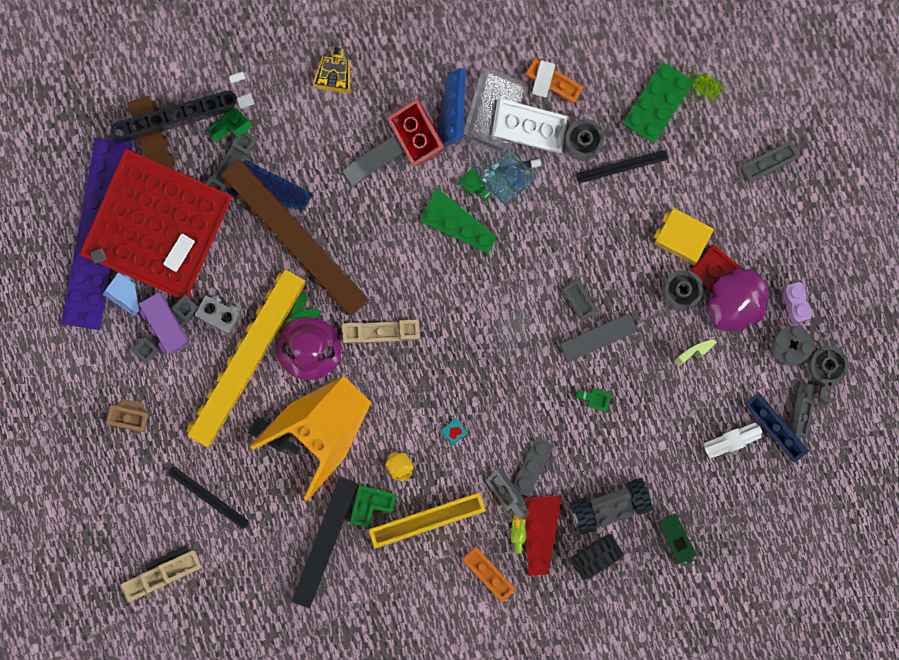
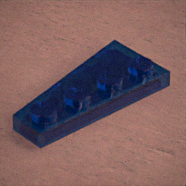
[228,159,313,211]

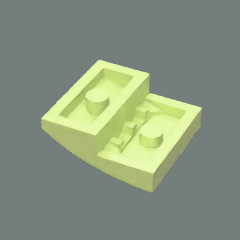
[674,340,717,366]

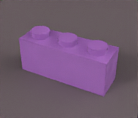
[139,292,191,355]

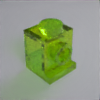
[693,72,725,102]

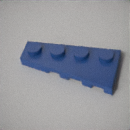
[437,68,466,147]

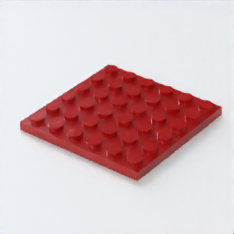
[79,149,233,299]

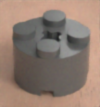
[565,119,604,161]
[662,271,703,312]
[771,326,813,366]

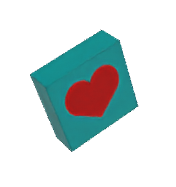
[441,418,468,445]

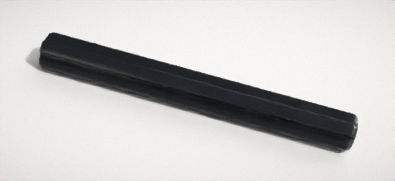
[576,150,668,184]
[168,466,249,529]

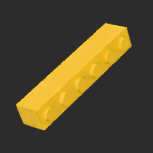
[369,492,486,549]

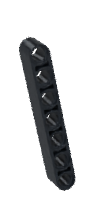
[109,91,237,144]
[291,476,358,609]

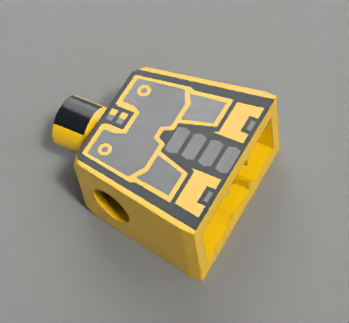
[313,47,350,94]

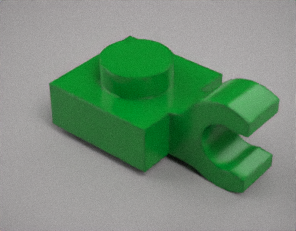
[458,168,491,201]
[575,388,612,412]

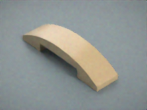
[342,319,420,343]

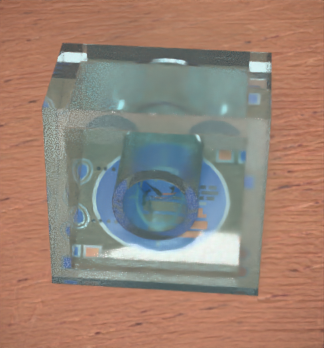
[480,149,537,206]

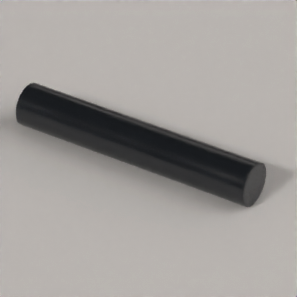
[145,545,190,571]

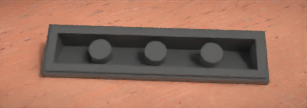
[560,313,637,362]

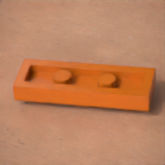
[525,58,584,104]
[462,547,516,603]

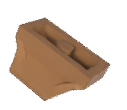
[106,399,149,433]

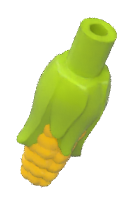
[510,513,526,554]

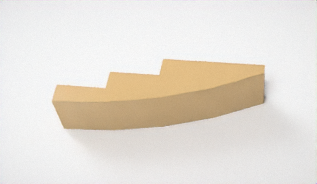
[120,550,202,603]

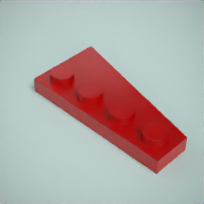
[523,496,562,576]

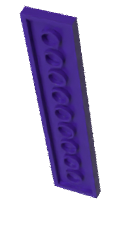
[61,138,133,330]

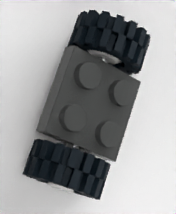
[570,477,653,535]

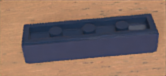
[744,392,809,463]

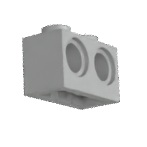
[195,295,241,335]

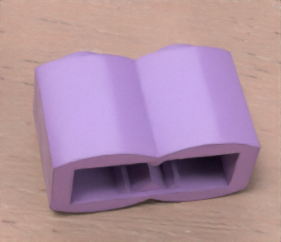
[783,282,812,325]

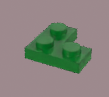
[206,107,252,142]
[350,485,397,528]

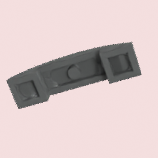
[206,132,258,192]
[342,135,405,187]
[132,295,199,364]

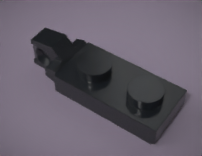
[248,416,301,455]

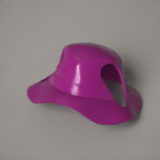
[276,317,341,380]

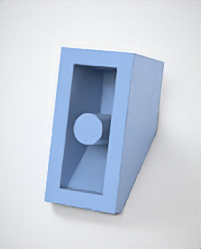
[103,272,139,316]

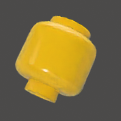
[385,451,414,481]

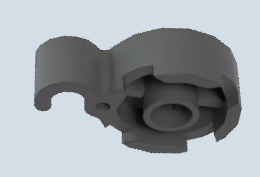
[808,346,849,404]

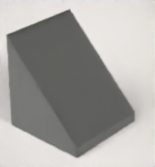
[90,248,107,264]

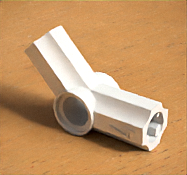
[704,423,762,458]

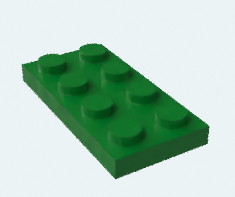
[622,61,695,144]

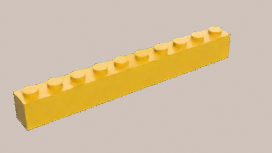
[187,269,306,448]

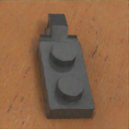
[790,383,815,438]
[485,468,530,520]

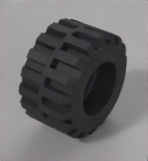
[571,534,624,580]

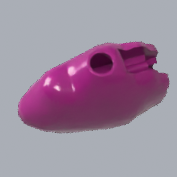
[708,269,770,332]

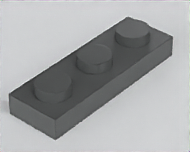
[741,140,800,184]
[513,437,554,497]

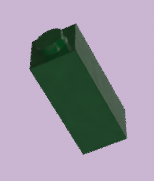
[657,513,697,566]

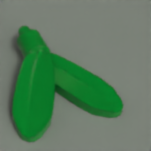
[282,293,321,328]

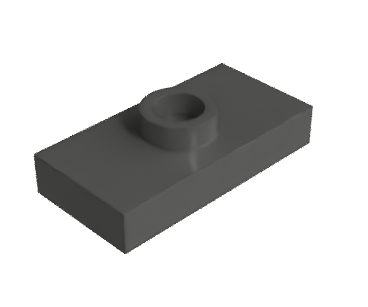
[561,279,598,322]

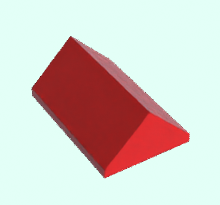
[387,98,445,167]

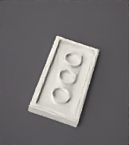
[491,98,568,154]

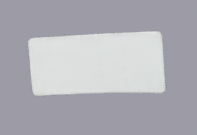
[532,61,555,97]
[229,72,254,109]
[163,234,195,272]

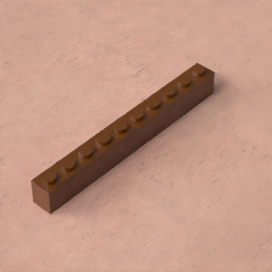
[222,159,370,316]

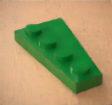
[420,187,497,254]

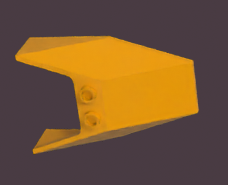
[249,376,372,501]

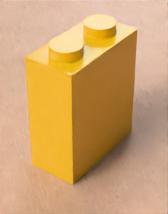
[653,208,714,265]

